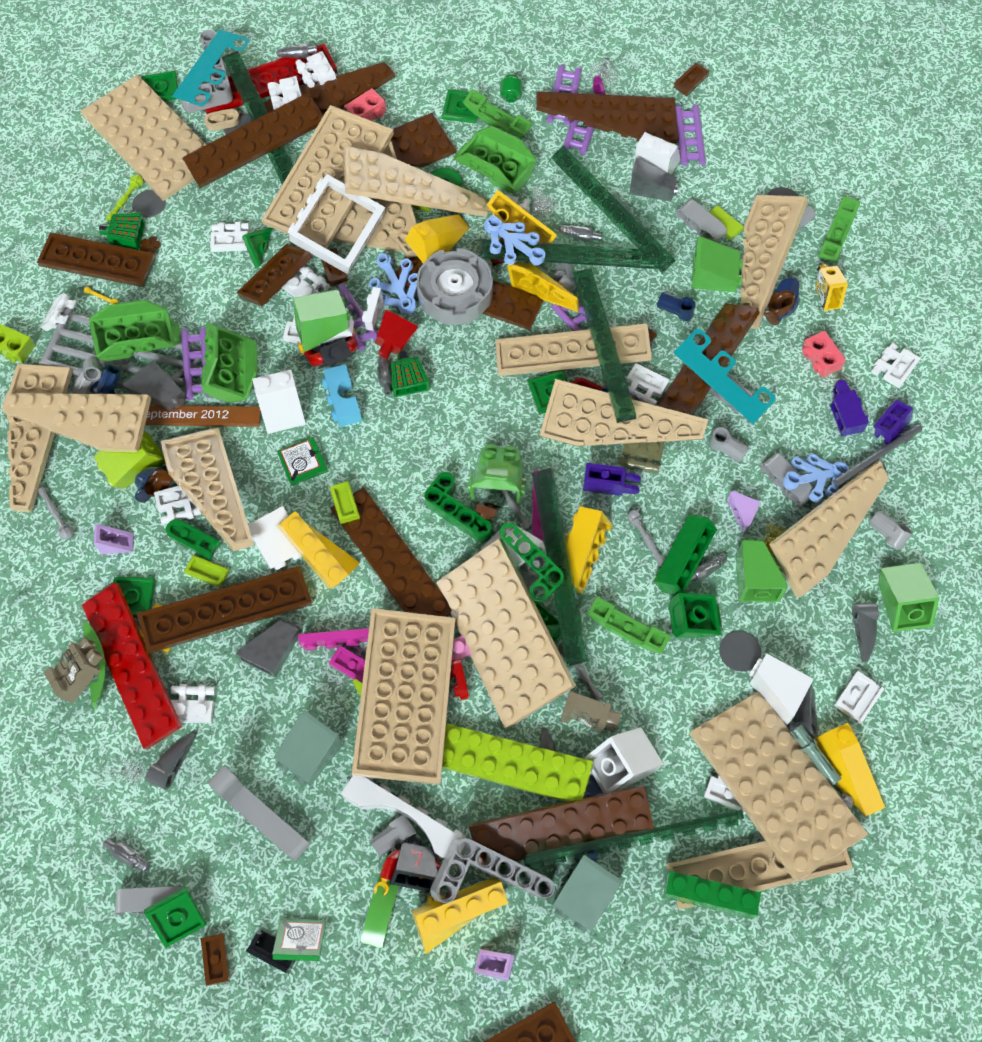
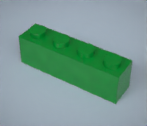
[653,515,717,595]
[663,871,761,919]

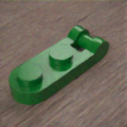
[166,519,221,561]

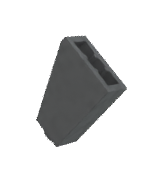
[629,158,679,202]
[122,360,186,411]
[236,620,300,678]

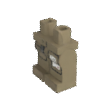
[44,637,104,703]
[560,691,621,734]

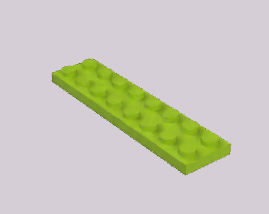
[442,723,594,802]

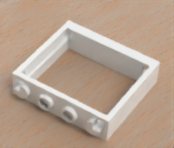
[288,174,385,274]

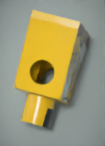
[815,264,848,311]

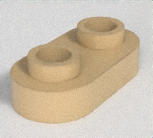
[204,109,240,131]

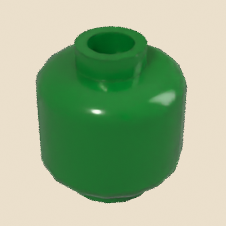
[500,74,523,103]

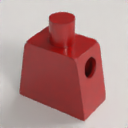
[375,309,418,359]

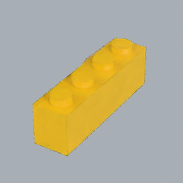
[486,190,557,257]
[554,506,613,594]
[277,511,360,589]
[411,877,508,954]

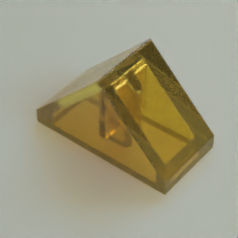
[762,523,786,556]

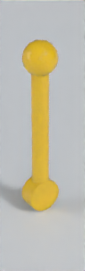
[84,287,119,304]

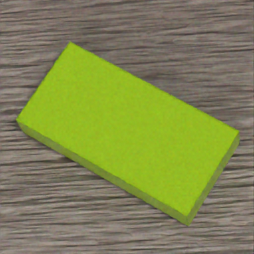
[709,205,744,241]
[329,481,360,524]
[184,554,230,588]

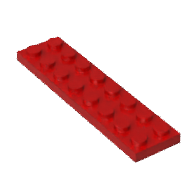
[204,44,338,114]
[82,583,182,749]

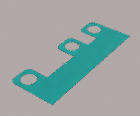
[172,29,250,106]
[673,329,776,424]

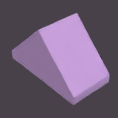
[727,491,760,534]
[94,524,133,554]
[474,949,514,982]

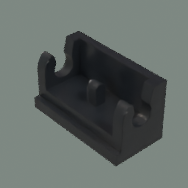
[246,930,296,975]

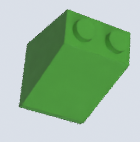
[691,236,743,292]
[293,290,350,352]
[736,538,788,602]
[878,563,940,632]

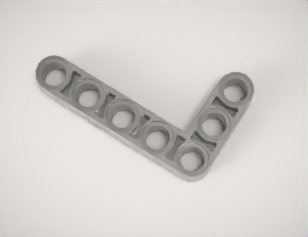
[181,30,233,113]
[208,766,310,862]
[430,838,555,903]

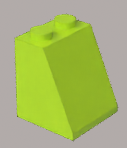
[94,431,166,489]

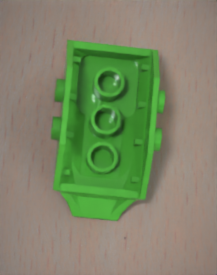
[454,126,537,193]
[89,300,182,361]
[202,322,258,403]
[468,444,526,503]

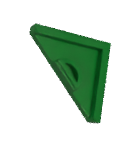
[242,227,272,268]

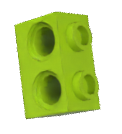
[0,324,35,364]

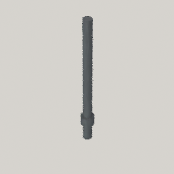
[833,424,922,487]

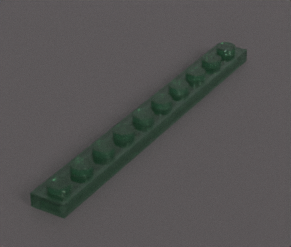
[222,51,293,185]
[551,145,676,273]
[480,239,666,270]
[573,268,636,423]
[532,468,589,666]
[523,809,744,869]

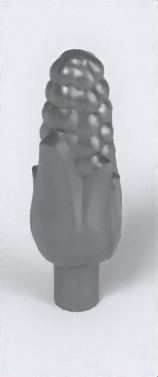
[276,44,317,59]
[558,225,602,242]
[377,356,392,395]
[690,555,727,582]
[103,838,150,871]

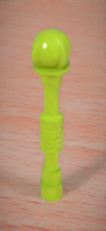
[106,174,144,221]

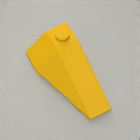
[405,214,469,264]
[507,261,580,312]
[815,723,885,817]

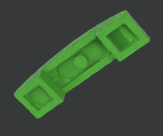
[463,89,533,137]
[818,196,861,263]
[587,596,671,654]
[83,622,106,709]
[360,853,400,948]

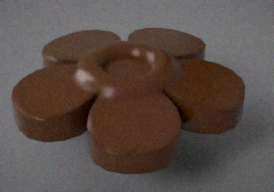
[140,236,161,253]

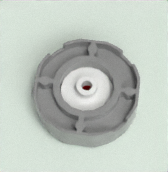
[417,248,493,325]

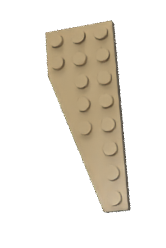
[769,461,889,597]

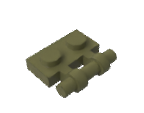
[620,442,664,473]

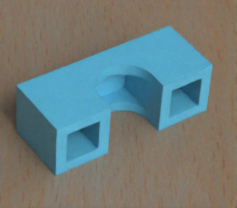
[321,364,362,427]

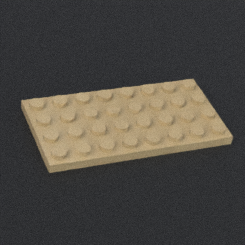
[80,74,206,201]
[261,105,394,249]
[436,539,576,728]
[351,608,455,785]
[689,691,868,882]

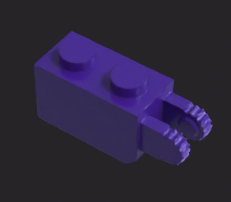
[830,379,869,437]
[583,463,641,496]

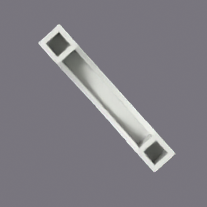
[341,776,467,867]

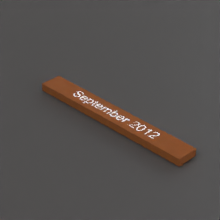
[145,406,261,427]

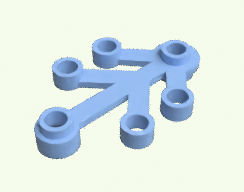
[484,217,545,265]
[369,253,417,314]
[783,454,849,502]

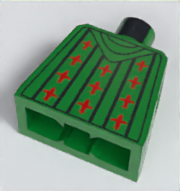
[99,213,146,250]
[391,351,430,398]

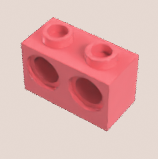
[344,88,386,121]
[802,331,846,378]

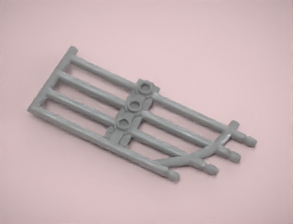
[39,308,203,389]

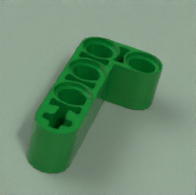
[424,472,492,543]
[500,523,564,602]

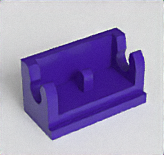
[874,399,914,445]

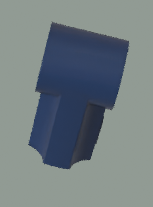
[657,292,695,321]
[90,364,121,394]

